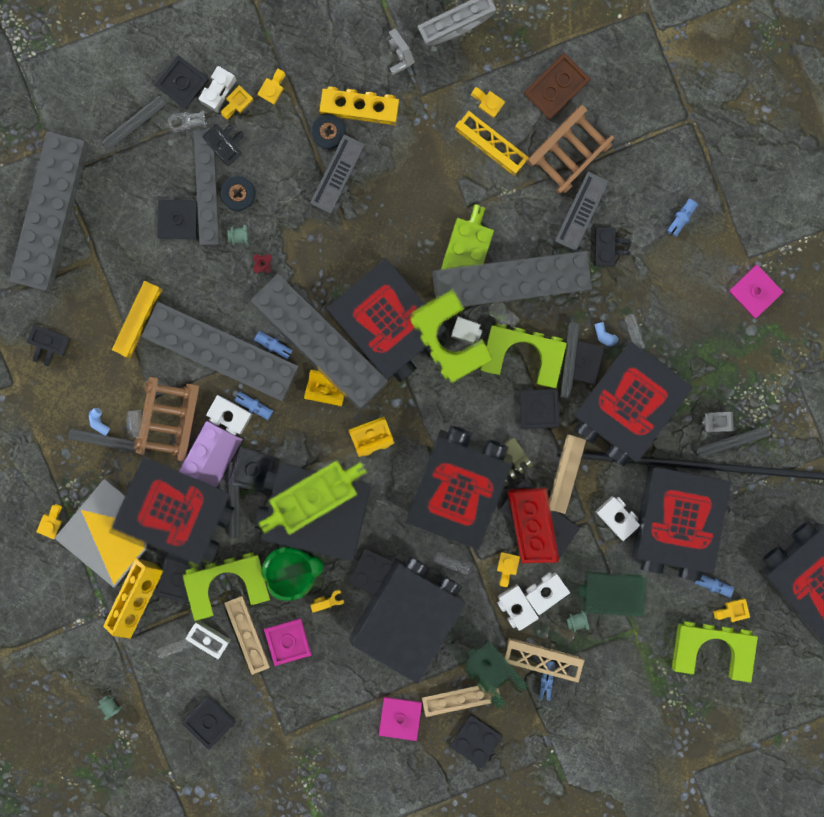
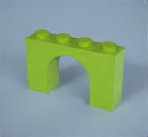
[411,289,493,382]
[480,323,567,388]
[183,552,270,621]
[672,621,758,682]

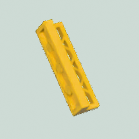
[454,111,529,176]
[112,281,163,358]

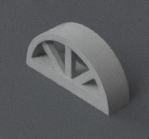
[418,0,496,45]

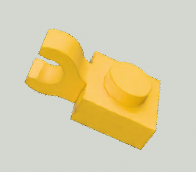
[257,69,286,105]
[221,85,253,120]
[471,87,505,119]
[36,504,63,539]
[497,552,520,587]
[310,590,345,612]
[713,598,750,622]

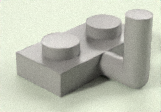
[389,28,415,75]

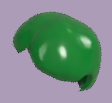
[261,546,324,601]

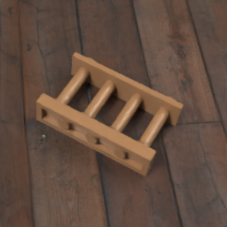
[525,105,614,194]
[134,377,199,462]

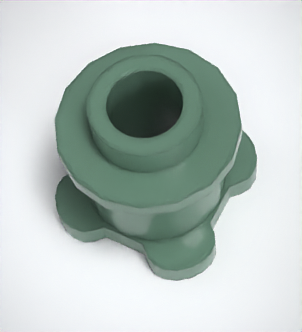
[228,225,249,246]
[566,610,590,633]
[97,695,122,720]

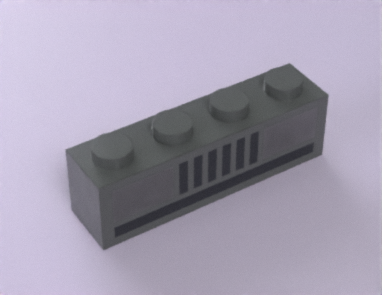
[310,134,367,216]
[554,172,609,253]

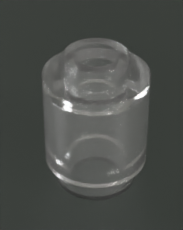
[126,410,143,438]

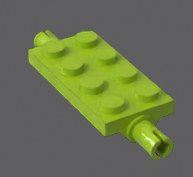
[434,205,494,318]
[259,461,367,534]

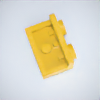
[304,370,344,406]
[349,416,394,457]

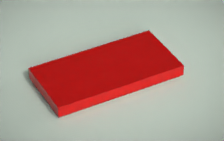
[508,488,559,563]

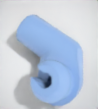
[594,322,618,346]
[88,408,110,436]

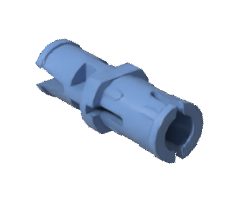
[667,199,698,237]
[254,331,293,360]
[234,391,273,421]
[693,574,734,598]
[539,661,556,700]

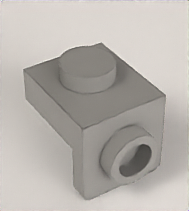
[703,412,734,432]

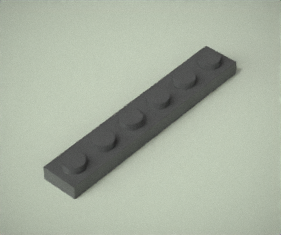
[194,130,220,246]

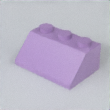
[179,421,243,488]

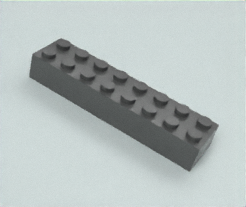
[9,132,89,293]
[432,251,592,306]
[250,274,388,412]
[142,302,300,401]

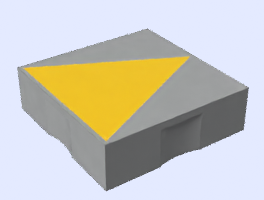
[55,478,147,588]

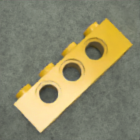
[320,87,399,126]
[103,558,163,639]

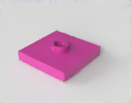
[728,265,783,319]
[264,618,312,666]
[379,697,422,741]

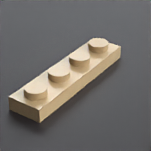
[224,595,270,674]
[422,682,501,717]

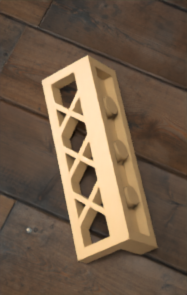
[549,435,586,514]
[504,638,584,682]

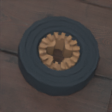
[311,114,346,149]
[221,176,255,211]

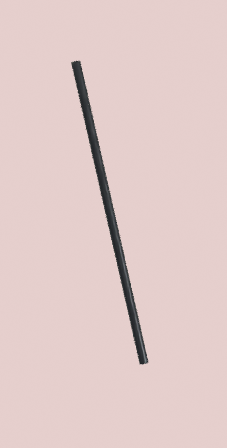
[557,449,824,480]

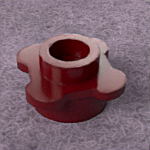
[253,254,272,273]

